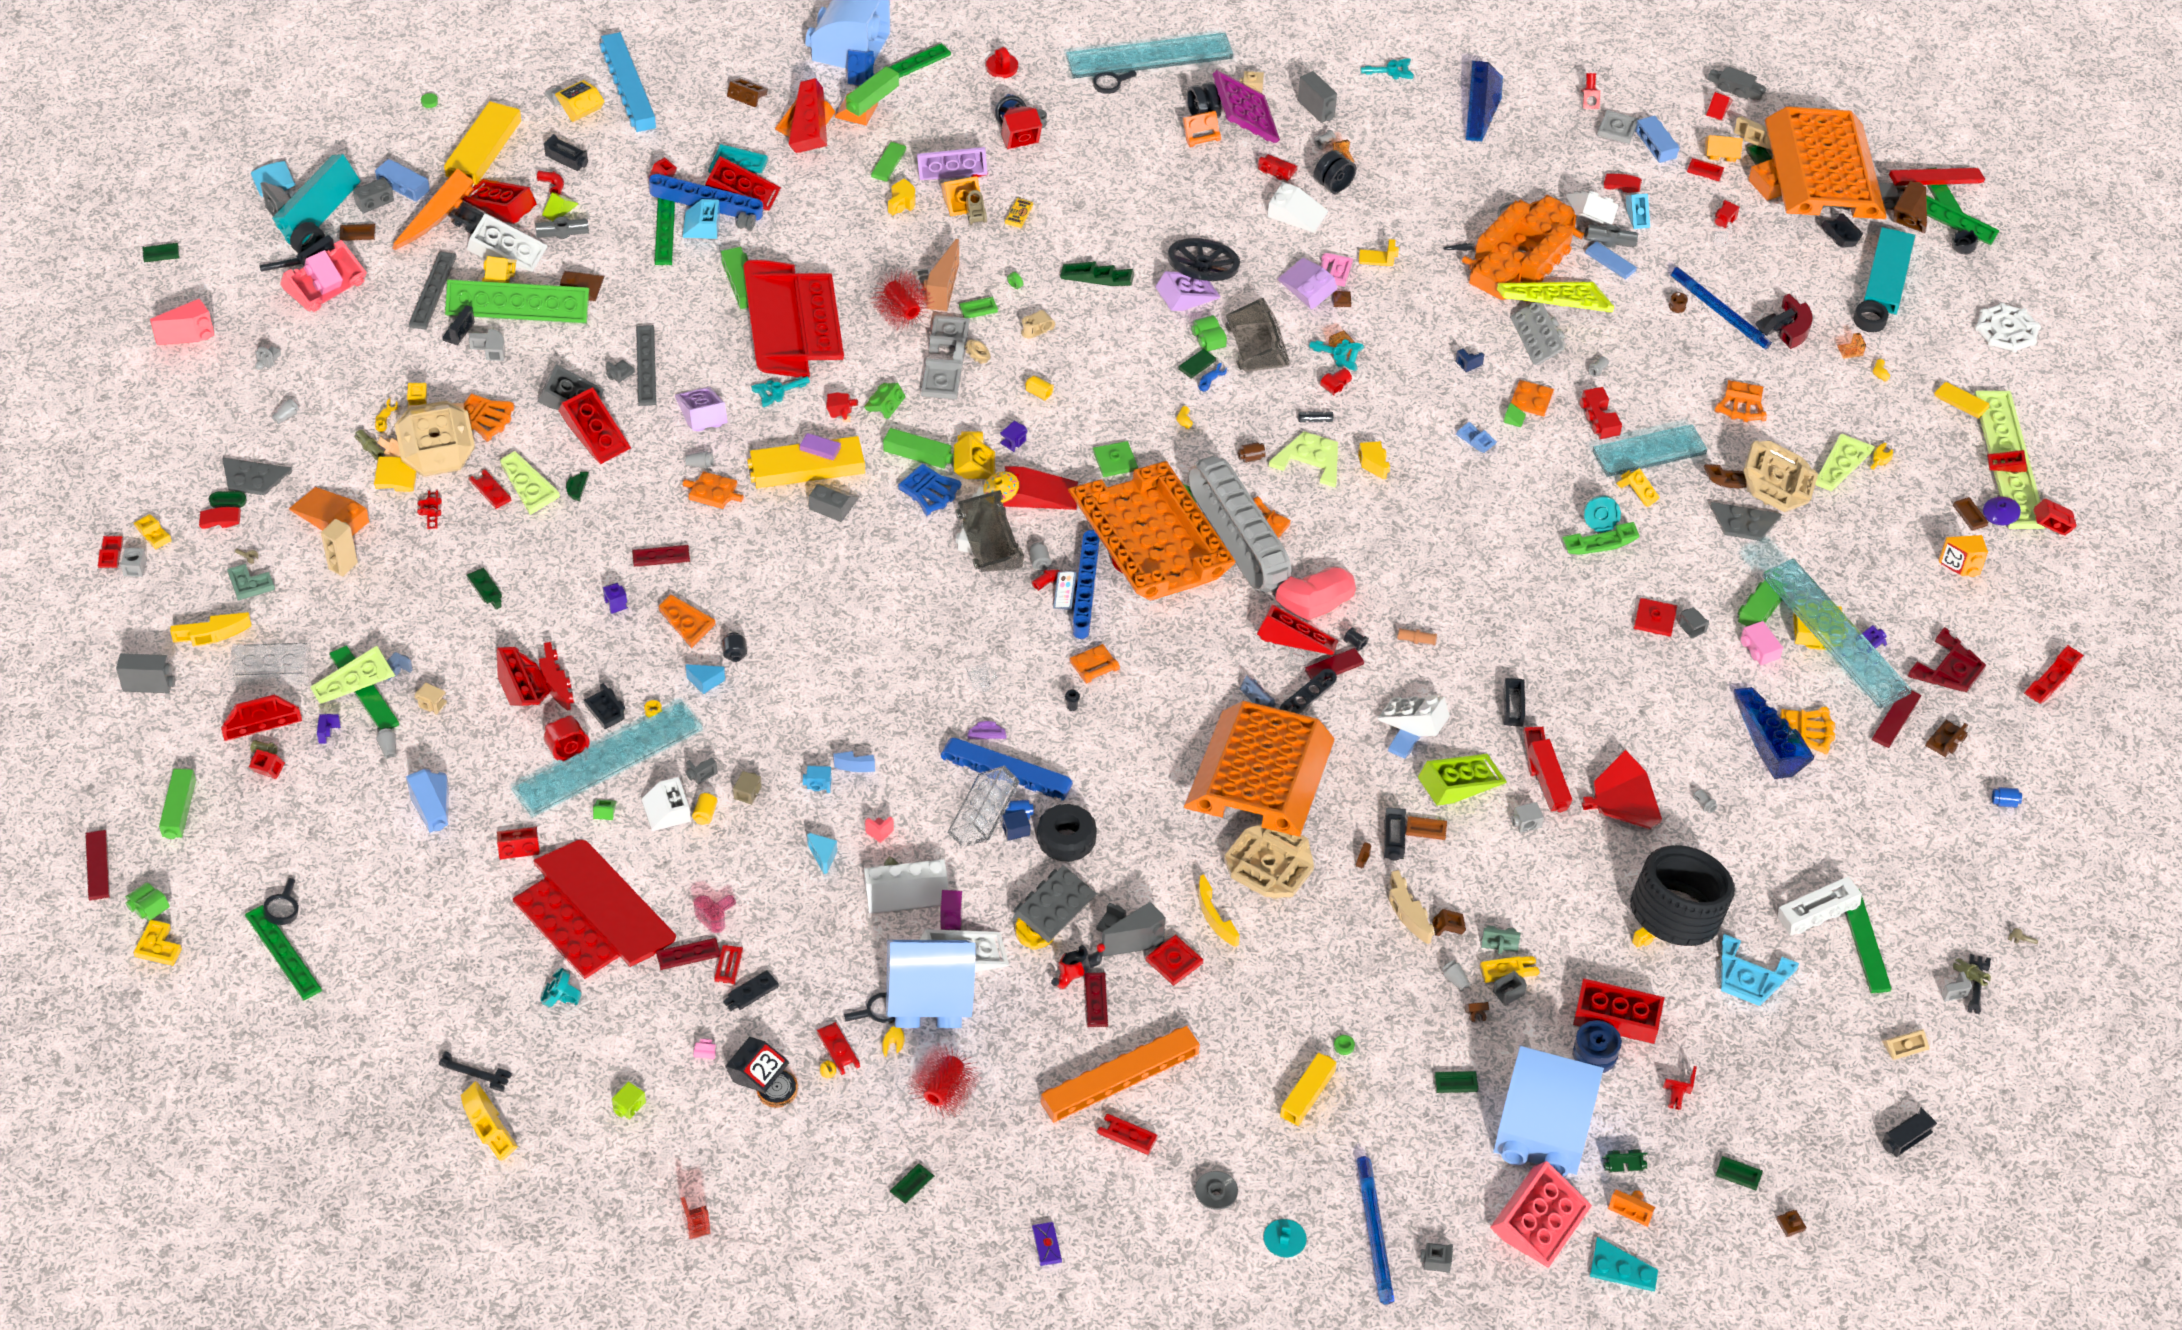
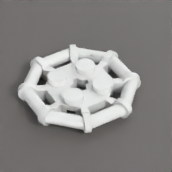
[1975,303,2041,353]

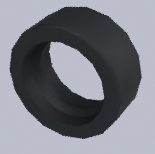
[290,222,325,254]
[1853,300,1889,333]

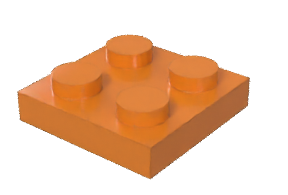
[1511,380,1554,417]

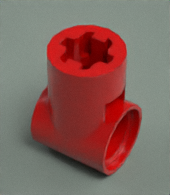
[1320,368,1352,396]

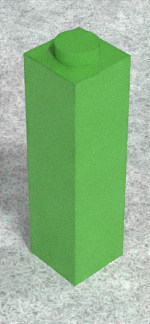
[846,66,899,116]
[883,428,953,469]
[159,769,196,839]

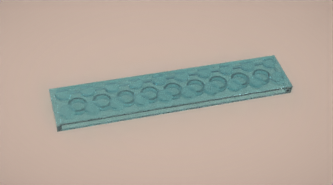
[1066,32,1233,79]
[1762,558,1912,709]
[511,702,703,818]

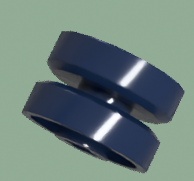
[1572,1020,1622,1073]

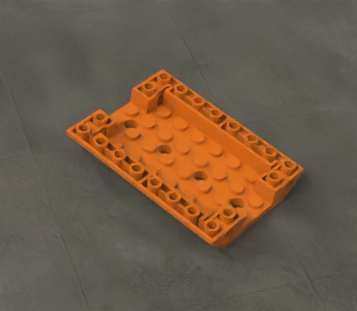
[1765,107,1887,219]
[1068,461,1235,601]
[1184,701,1335,837]

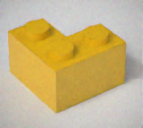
[482,256,517,283]

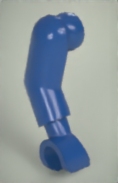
[1198,363,1227,392]

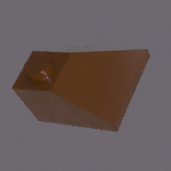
[560,271,605,302]

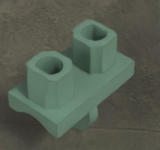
[1481,925,1521,954]

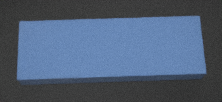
[1585,242,1637,279]

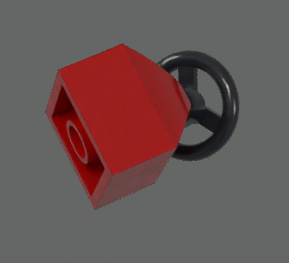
[995,95,1042,149]

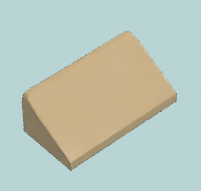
[1882,1029,1930,1060]

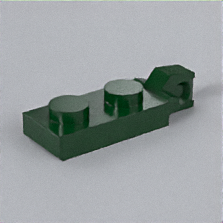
[467,567,502,610]

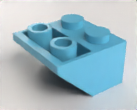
[683,199,720,239]

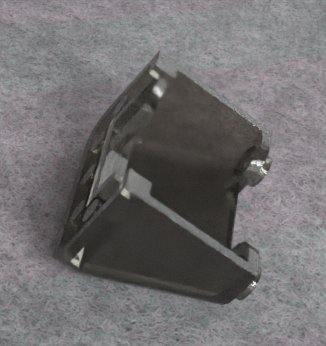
[1225,297,1291,372]
[955,490,1024,572]

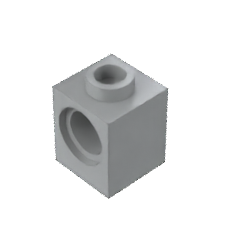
[121,548,147,577]
[1511,802,1544,833]

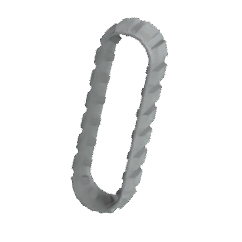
[1188,456,1291,593]

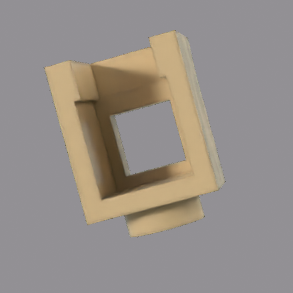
[415,682,447,715]

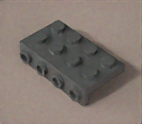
[1012,865,1097,943]

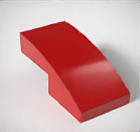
[1604,173,1642,193]
[199,507,241,529]
[98,536,124,568]

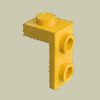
[1359,239,1399,266]
[1616,468,1659,507]

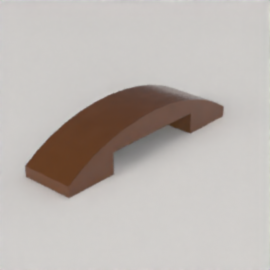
[1703,464,1747,489]

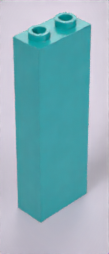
[272,154,361,244]
[1864,227,1916,315]

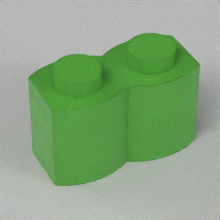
[1192,315,1227,351]
[125,882,170,921]

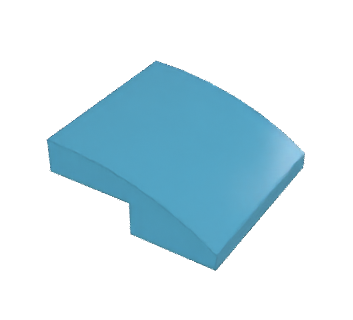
[251,161,296,197]

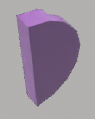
[967,721,1006,739]

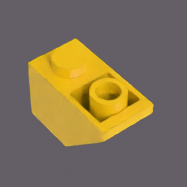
[1358,441,1390,479]

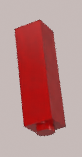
[1528,738,1573,813]

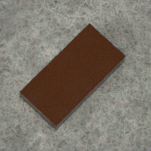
[339,224,376,241]
[1953,497,1989,531]

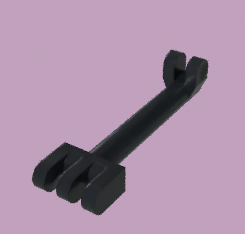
[1967,954,1991,1015]
[438,1051,512,1092]

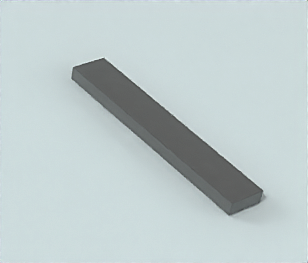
[409,251,457,330]
[636,325,657,406]

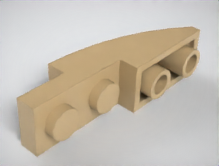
[1734,116,1771,149]
[1388,870,1434,944]

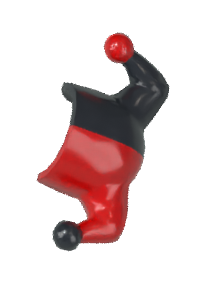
[1051,943,1105,989]

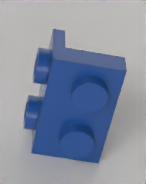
[848,50,875,85]

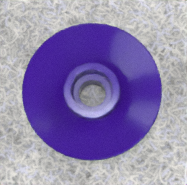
[1983,496,2021,526]

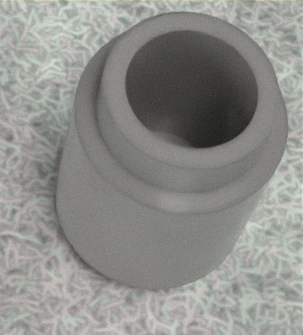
[1029,542,1051,570]

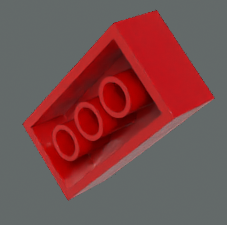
[1573,978,1665,1044]

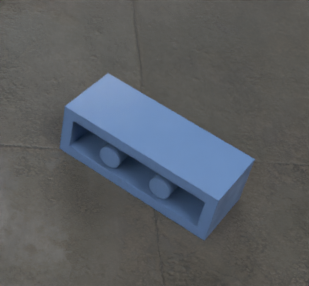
[1635,116,1679,163]
[375,159,430,202]

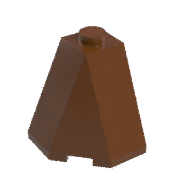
[1893,181,1927,234]

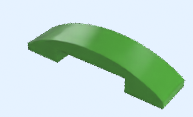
[1562,522,1639,555]

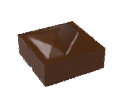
[1333,291,1352,307]

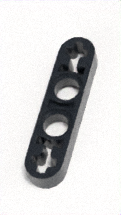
[1279,669,1337,714]

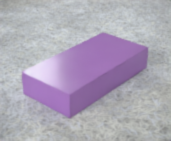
[800,433,841,461]

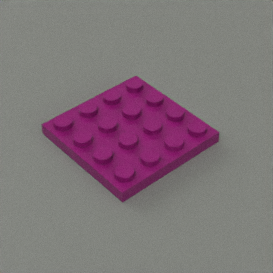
[1212,70,1280,143]

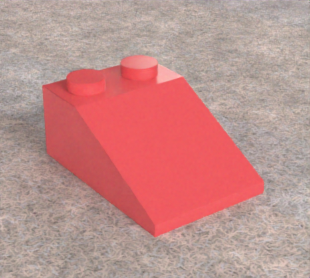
[150,298,214,345]

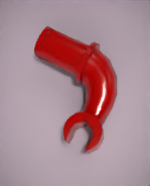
[537,170,564,195]
[1032,569,1077,591]

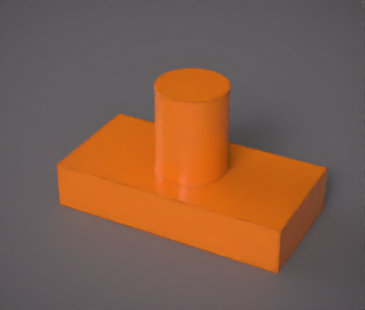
[1608,1189,1656,1227]

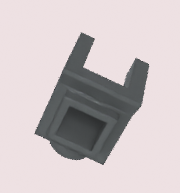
[1678,607,1709,639]
[1493,971,1527,1006]
[1420,1243,1453,1273]

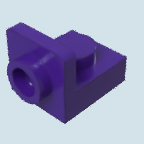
[1855,625,1888,654]
[317,714,341,744]

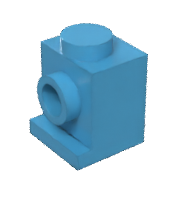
[803,766,832,793]

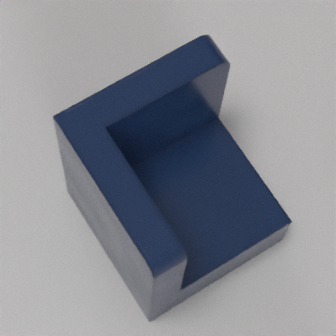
[1455,348,1485,373]
[1002,810,1031,841]

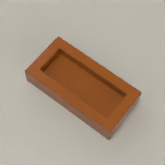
[1406,816,1447,840]

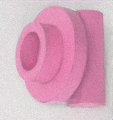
[694,1039,716,1059]

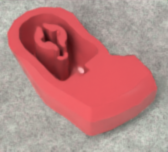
[1275,567,1356,620]

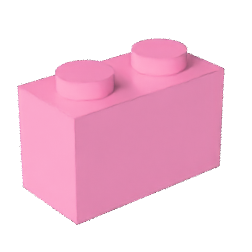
[304,250,343,295]
[1741,621,1783,665]

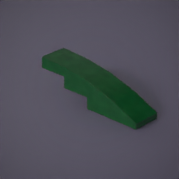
[1060,261,1135,286]

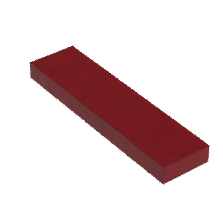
[1872,687,1922,748]
[85,830,110,901]

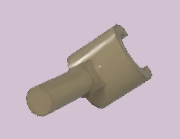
[235,549,258,564]
[2008,928,2038,944]

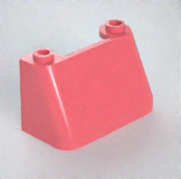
[280,240,367,312]

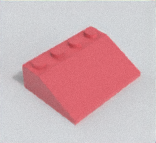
[1490,1161,1592,1268]

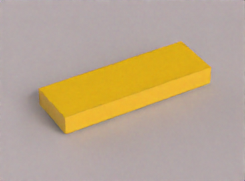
[1934,381,1989,418]

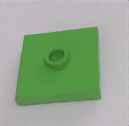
[1093,441,1138,477]

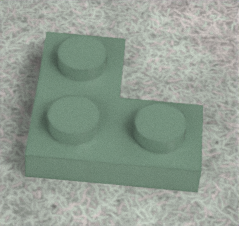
[227,564,275,601]

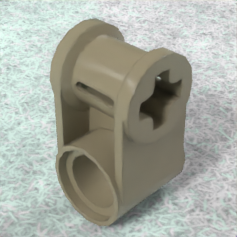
[966,190,987,225]

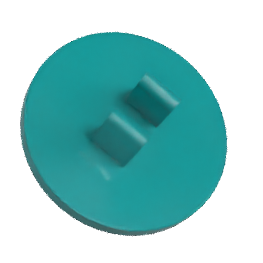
[1263,1219,1307,1258]

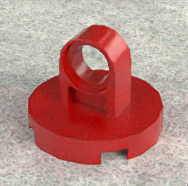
[986,46,1018,78]

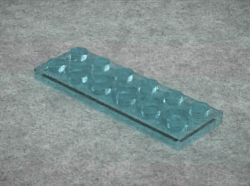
[1592,424,1707,477]

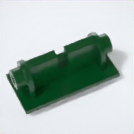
[1602,1149,1648,1173]

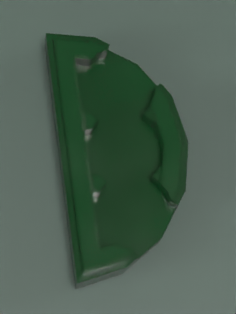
[566,472,589,502]

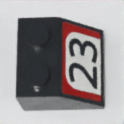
[725,1036,789,1093]

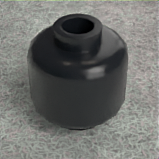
[721,632,748,662]

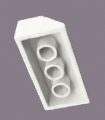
[864,859,948,914]

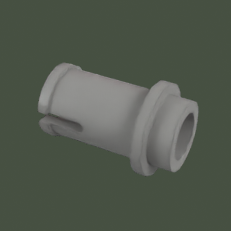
[1588,356,1609,377]
[1693,789,1718,813]

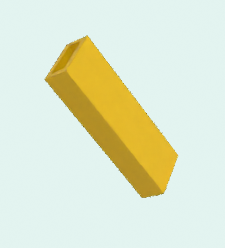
[444,101,521,185]
[747,436,865,488]

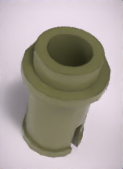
[250,740,278,755]

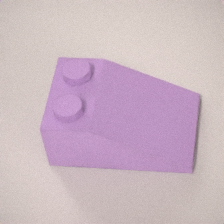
[1277,258,1337,309]
[1156,271,1220,311]
[675,387,728,431]

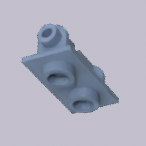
[1240,675,1276,708]

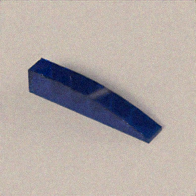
[1466,60,1503,142]
[1734,687,1814,779]

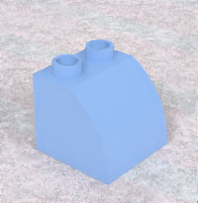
[805,0,890,69]
[886,940,975,1028]
[1494,1046,1604,1176]

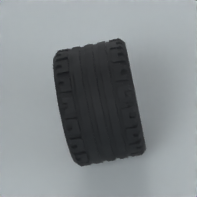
[1630,845,1735,946]

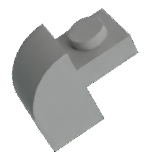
[469,329,506,361]

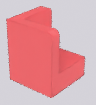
[865,817,894,843]

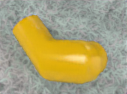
[1873,359,1890,381]
[1176,406,1193,429]

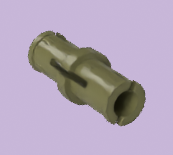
[354,429,384,460]
[1953,958,1991,986]

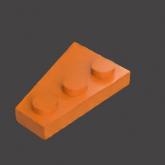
[659,594,716,648]

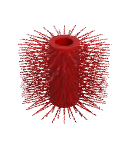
[870,268,934,332]
[907,1044,982,1119]

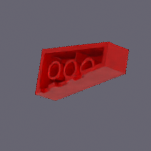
[788,78,827,153]

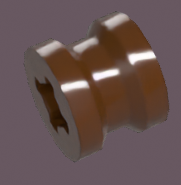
[1669,292,1688,313]

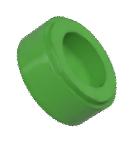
[421,93,438,108]
[1007,272,1024,290]
[1334,1035,1355,1055]

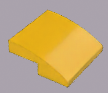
[374,457,417,492]

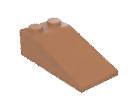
[924,239,959,311]

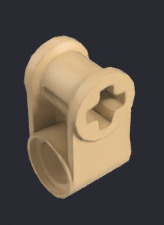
[1021,310,1055,339]

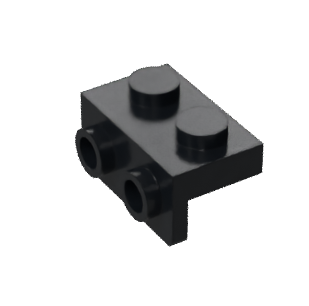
[448,202,484,234]
[1821,213,1863,248]
[296,235,335,266]
[1755,309,1796,336]
[584,683,625,729]

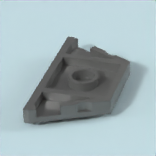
[222,458,292,496]
[1710,502,1782,541]

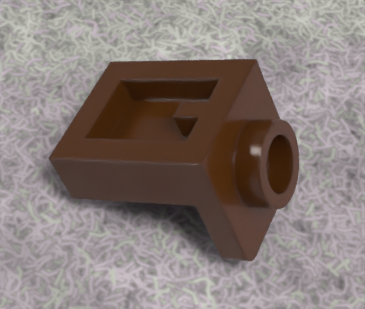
[1432,909,1466,936]

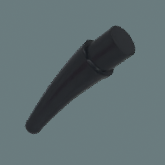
[1443,243,1474,251]

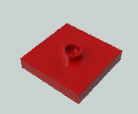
[1634,598,1677,637]
[1145,934,1204,986]

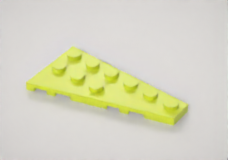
[1497,282,1614,312]

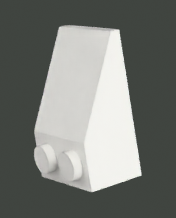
[1268,182,1328,233]

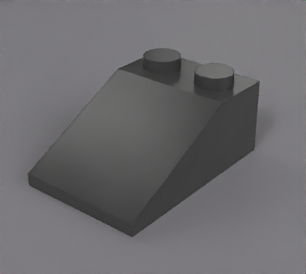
[537,364,605,410]
[1102,902,1166,957]

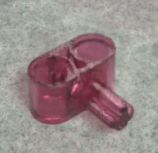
[694,895,736,933]

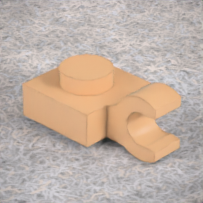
[377,436,401,458]

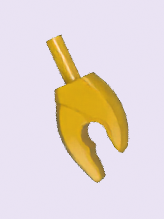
[1870,442,1893,470]
[882,1026,905,1056]

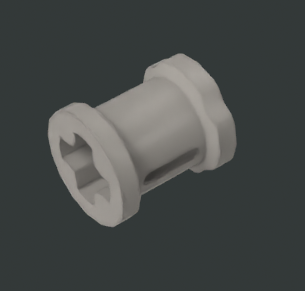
[1314,130,1337,150]

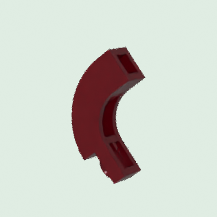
[1780,293,1813,349]

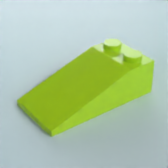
[1418,754,1507,806]

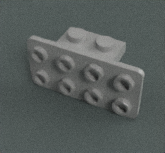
[1511,302,1566,365]

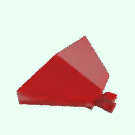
[1582,749,1662,830]

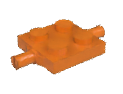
[683,471,744,509]

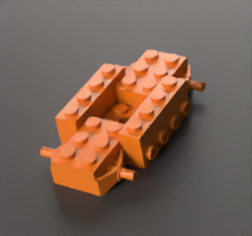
[1462,195,1584,300]

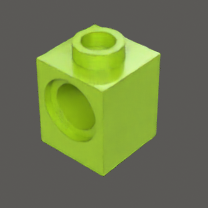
[612,1081,646,1120]

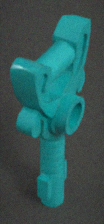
[1360,58,1414,80]
[1309,339,1364,371]
[751,376,810,407]

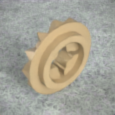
[965,339,991,364]

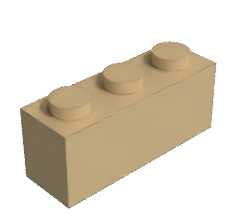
[321,519,358,577]

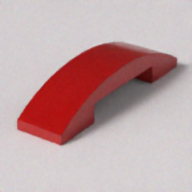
[2024,645,2084,704]

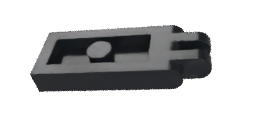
[723,970,779,1012]

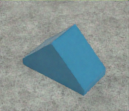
[686,664,726,694]

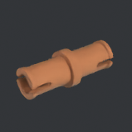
[1398,628,1437,646]

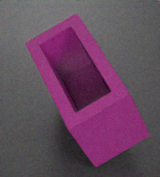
[940,890,962,931]

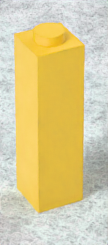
[1280,1052,1337,1126]

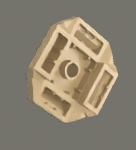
[394,401,475,477]
[1743,441,1818,512]
[1224,825,1314,899]

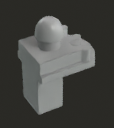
[255,346,281,370]

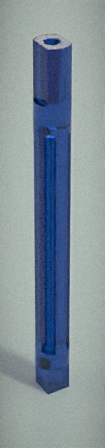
[1670,267,1772,349]
[1356,1156,1395,1305]

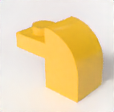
[888,178,916,216]

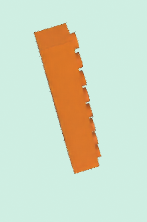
[1041,1026,1200,1123]

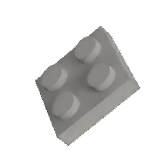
[1597,110,1639,144]

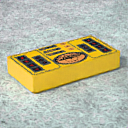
[1005,198,1033,228]

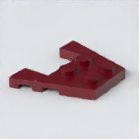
[1908,627,1986,693]

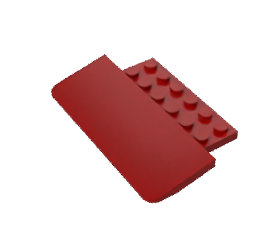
[743,260,844,378]
[512,840,676,979]

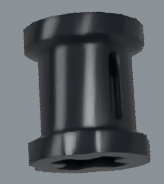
[1343,627,1369,651]

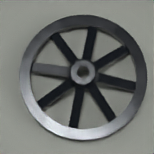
[1167,238,1240,281]

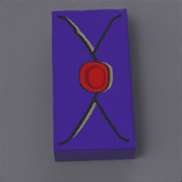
[1032,1222,1062,1266]

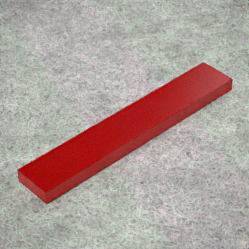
[1888,168,1985,186]

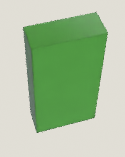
[959,297,998,318]

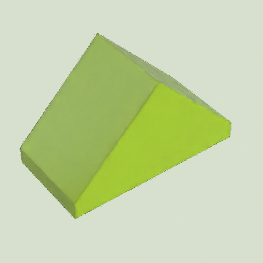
[542,192,578,222]

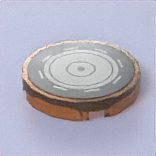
[756,1070,798,1108]

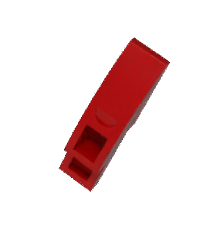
[538,642,574,711]

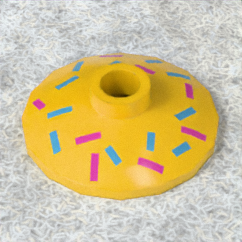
[983,471,1019,503]

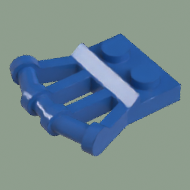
[898,464,962,516]

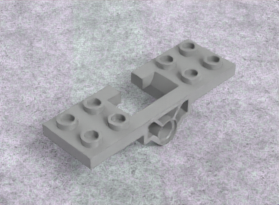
[921,315,970,400]

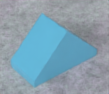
[807,833,838,874]

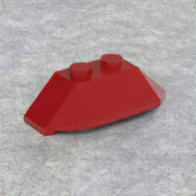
[496,647,550,706]
[221,694,302,741]

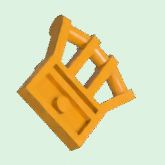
[1780,707,1835,754]

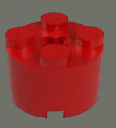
[544,715,590,763]

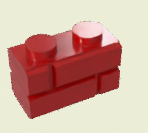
[2033,498,2077,536]

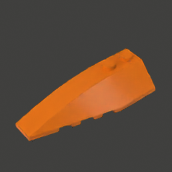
[392,168,474,250]

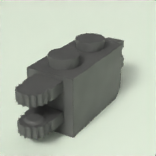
[1707,67,1766,101]

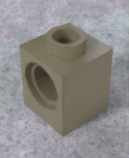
[733,771,762,805]

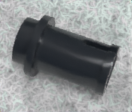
[1065,689,1080,711]

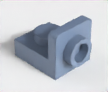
[386,652,412,681]

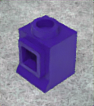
[1000,420,1028,452]
[603,582,628,614]

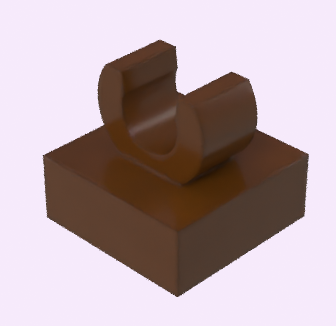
[1464,1002,1489,1022]
[1776,1210,1807,1237]

